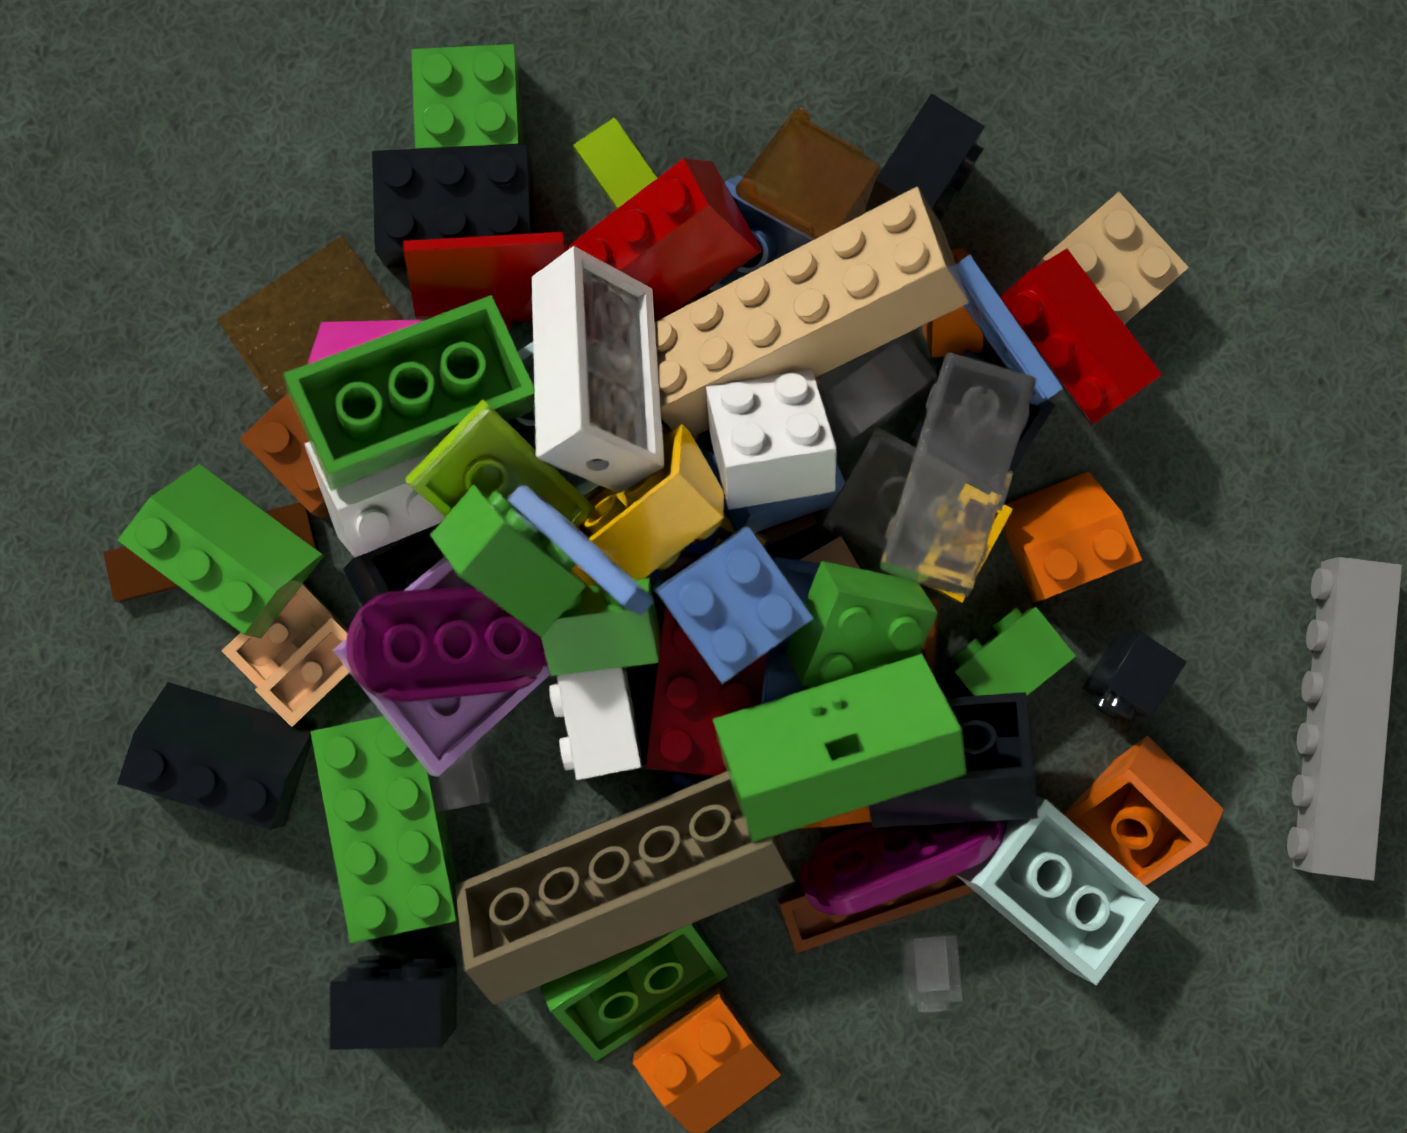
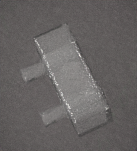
[880,353,1037,597]

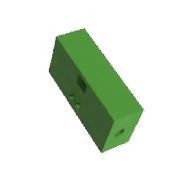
[713,654,966,842]

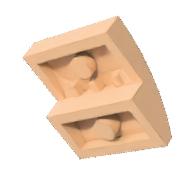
[221,583,350,727]

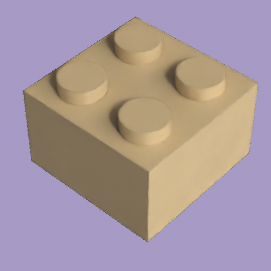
[1037,192,1189,324]

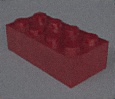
[643,555,767,776]

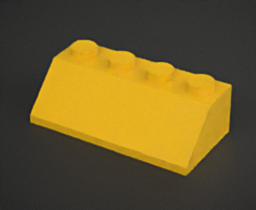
[572,424,724,586]

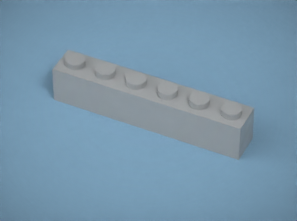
[1287,557,1402,881]

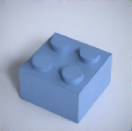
[654,527,813,684]

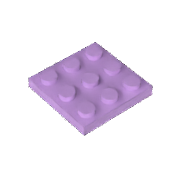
[333,557,550,777]

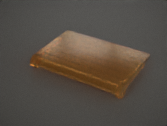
[735,108,880,239]
[217,235,399,402]

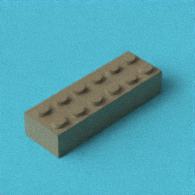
[455,771,794,1005]

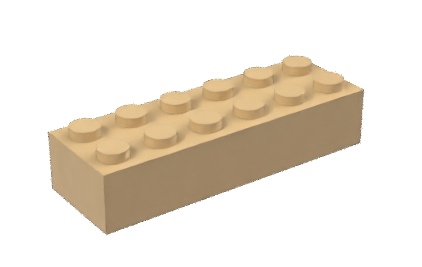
[655,186,969,437]

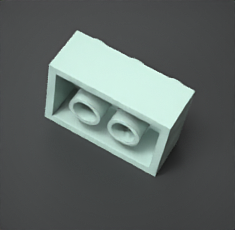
[955,796,1159,985]

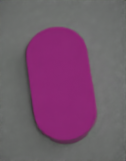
[346,587,548,702]
[799,820,1006,915]

